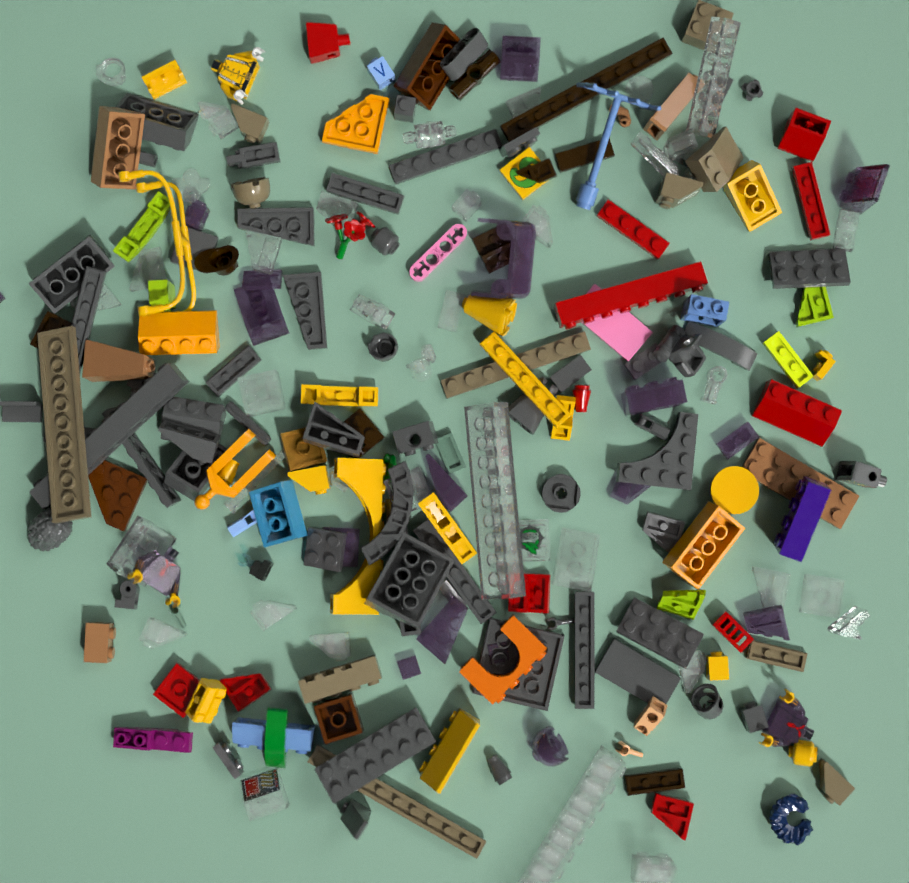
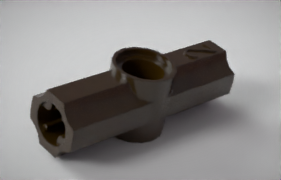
[449,49,501,101]

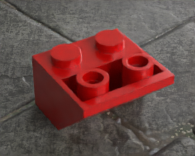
[777,108,831,162]

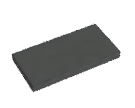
[595,638,681,704]

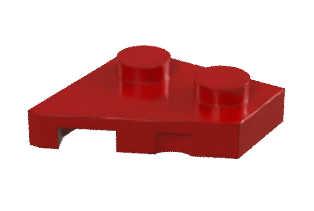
[219,673,272,712]
[651,793,694,841]

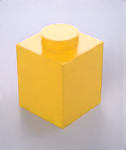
[705,651,729,681]

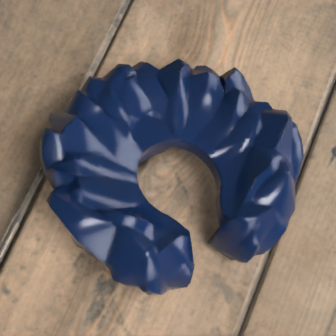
[769,794,813,846]

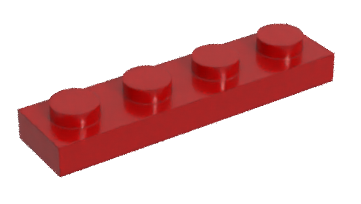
[792,162,830,241]
[597,200,670,260]

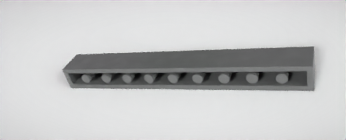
[29,363,189,510]

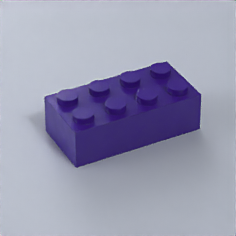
[774,476,831,562]

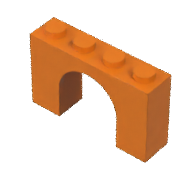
[459,614,547,705]

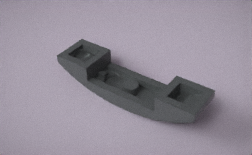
[684,321,757,371]

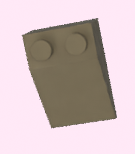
[685,127,744,192]

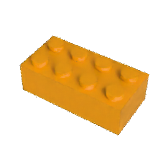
[662,501,745,590]

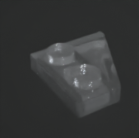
[245,230,282,275]
[129,247,166,292]

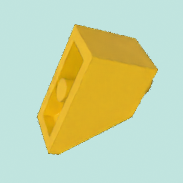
[287,465,331,495]

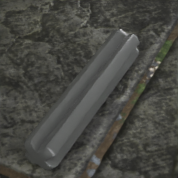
[225,401,271,446]

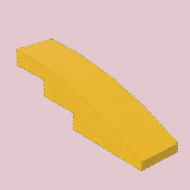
[418,492,477,564]

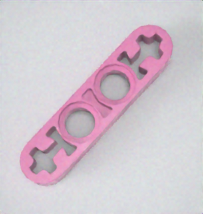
[409,224,467,282]

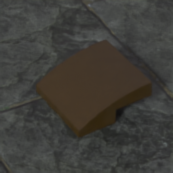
[471,222,523,274]

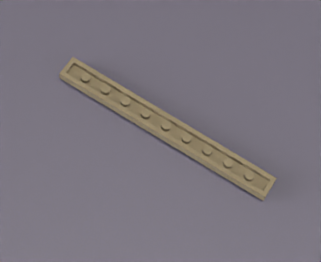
[308,744,487,859]

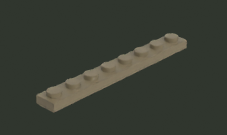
[441,331,591,399]

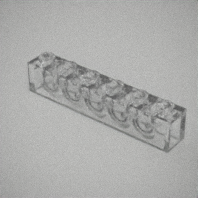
[685,17,741,138]

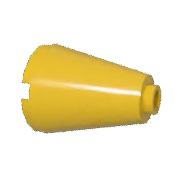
[462,295,517,336]

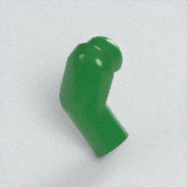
[383,453,397,483]

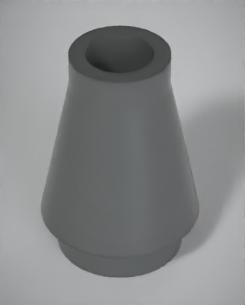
[487,755,512,785]

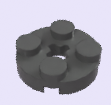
[542,474,581,513]

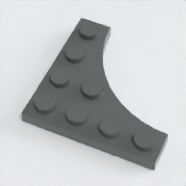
[616,412,698,490]

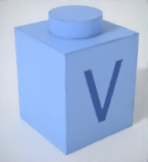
[367,56,396,90]

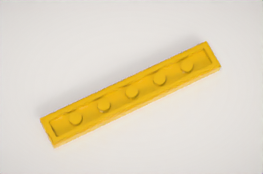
[479,331,571,429]

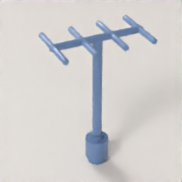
[575,82,661,210]

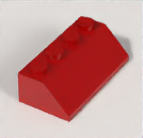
[752,379,843,447]

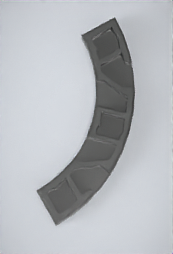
[361,461,413,565]

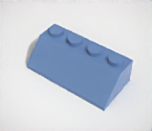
[232,717,315,754]

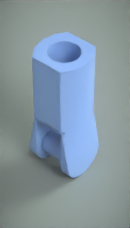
[227,510,257,537]

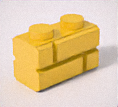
[185,678,227,723]

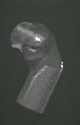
[328,466,349,493]

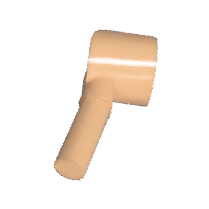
[615,741,643,758]

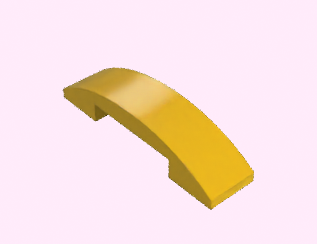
[301,384,378,407]

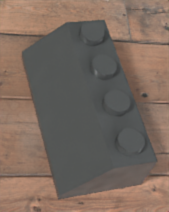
[116,93,199,151]
[29,235,115,314]

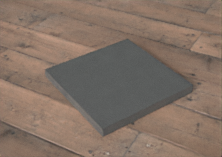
[472,617,565,711]

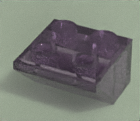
[500,36,541,82]

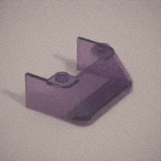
[471,217,536,299]

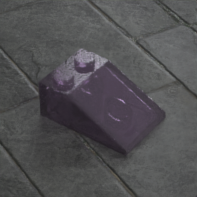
[839,164,890,215]
[234,277,290,346]

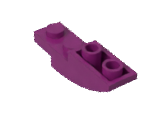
[113,727,193,753]

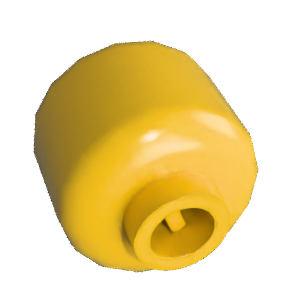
[789,740,818,767]

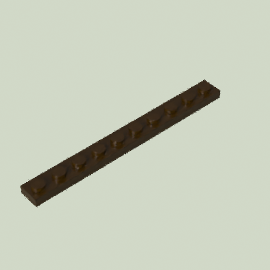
[500,37,673,142]

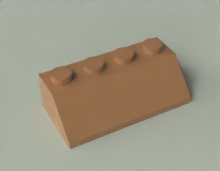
[91,106,145,189]

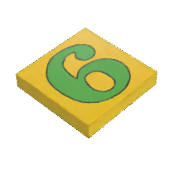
[500,147,549,200]

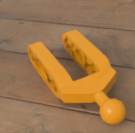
[194,429,276,510]

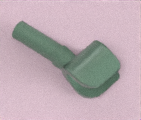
[169,603,186,628]

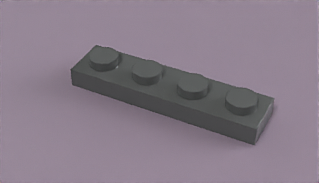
[326,173,404,215]

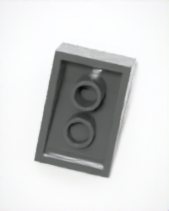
[164,444,227,501]

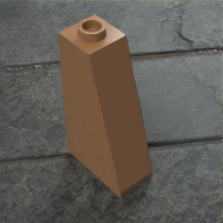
[643,73,704,141]
[82,340,155,382]

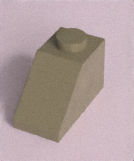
[231,103,270,144]
[819,758,855,806]

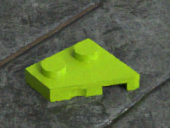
[657,590,706,620]

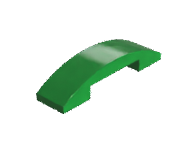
[265,707,288,768]

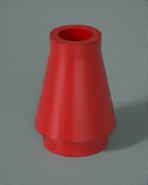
[572,385,591,412]

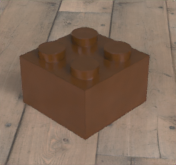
[314,692,364,744]

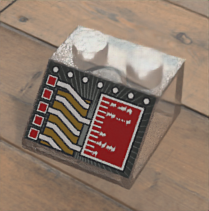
[240,768,290,821]

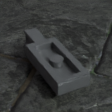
[226,142,280,169]

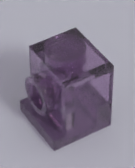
[185,200,210,232]

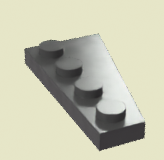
[283,272,328,350]

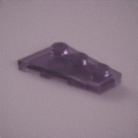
[416,596,468,664]

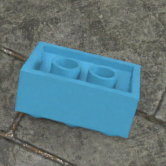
[249,480,308,548]

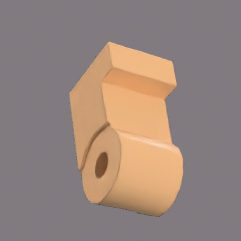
[633,696,668,736]

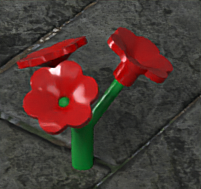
[325,211,376,259]

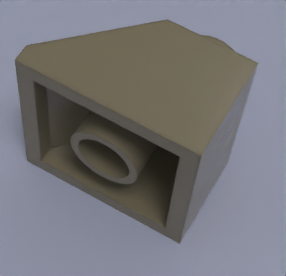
[655,172,704,209]

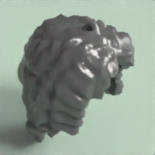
[27,508,73,552]

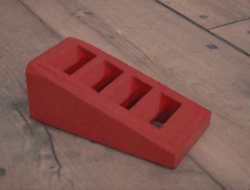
[712,612,754,653]

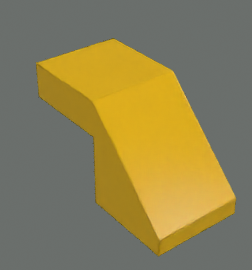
[551,395,576,441]

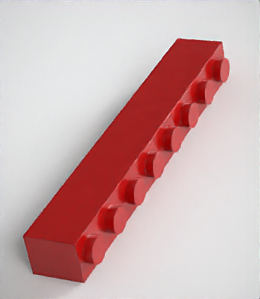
[553,261,708,329]

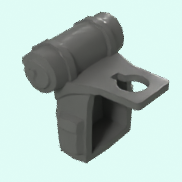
[653,325,706,377]

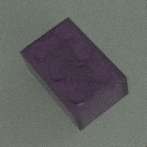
[621,377,687,416]

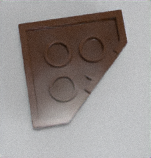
[88,460,148,531]

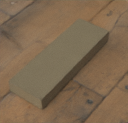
[746,640,808,672]

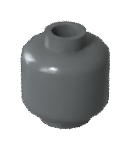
[371,227,400,256]

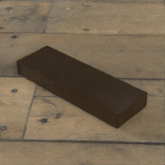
[555,138,615,173]
[624,768,685,796]

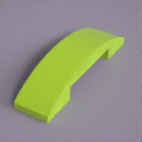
[113,191,171,263]

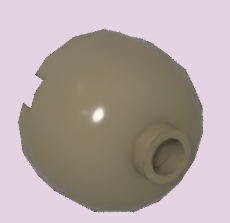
[231,177,270,209]

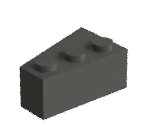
[303,402,365,458]

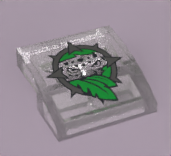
[510,519,550,562]

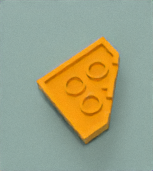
[322,94,389,154]

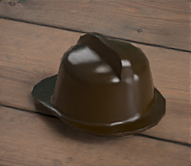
[194,245,239,276]

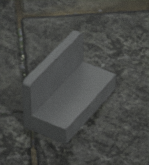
[0,401,43,423]

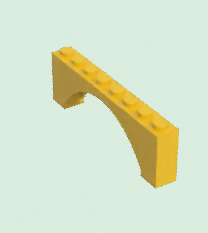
[330,458,386,615]

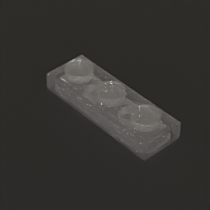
[631,132,681,177]

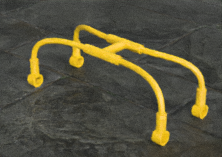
[118,169,196,316]

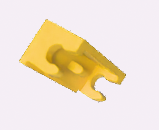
[142,60,188,100]

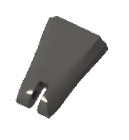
[503,376,559,435]

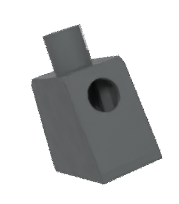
[835,461,887,488]

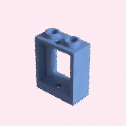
[680,294,730,327]

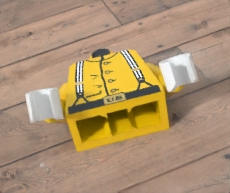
[211,47,266,105]

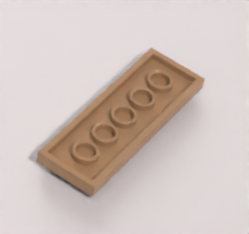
[742,438,859,529]

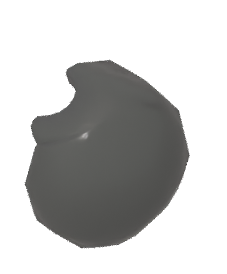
[368,332,398,362]

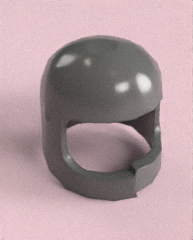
[691,683,724,720]

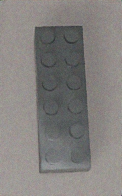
[314,708,436,804]

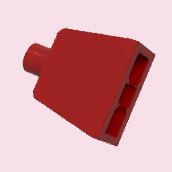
[306,22,351,64]

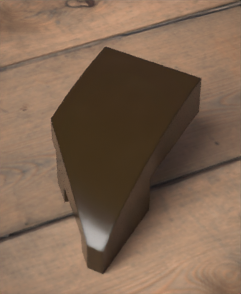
[516,158,557,184]

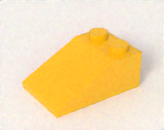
[723,160,782,232]

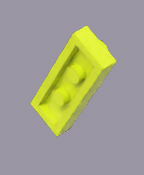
[762,331,814,388]

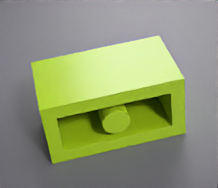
[148,280,176,312]

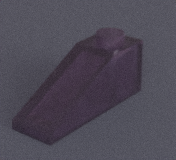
[426,454,468,512]

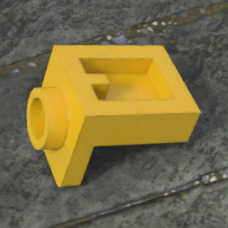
[813,350,836,381]

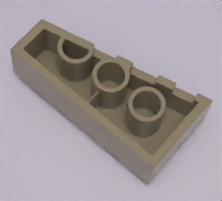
[298,654,382,704]

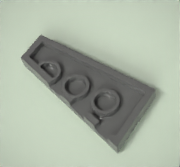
[237,208,315,247]

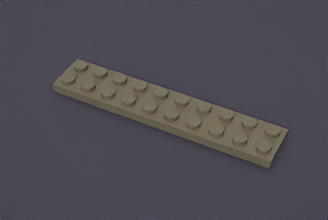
[37,326,92,523]

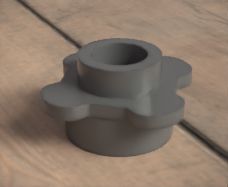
[742,80,763,101]

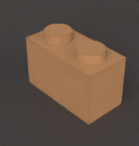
[83,622,116,663]

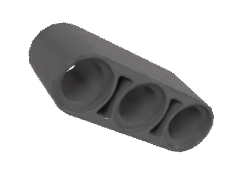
[440,28,488,81]

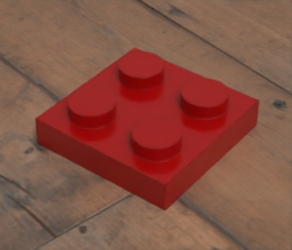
[153,663,200,718]

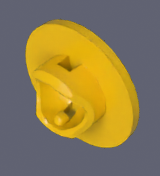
[710,466,759,514]

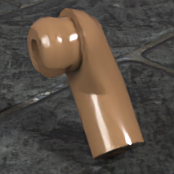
[609,105,631,127]

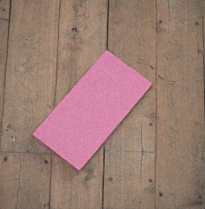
[581,284,653,362]

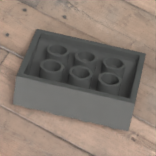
[364,532,455,628]

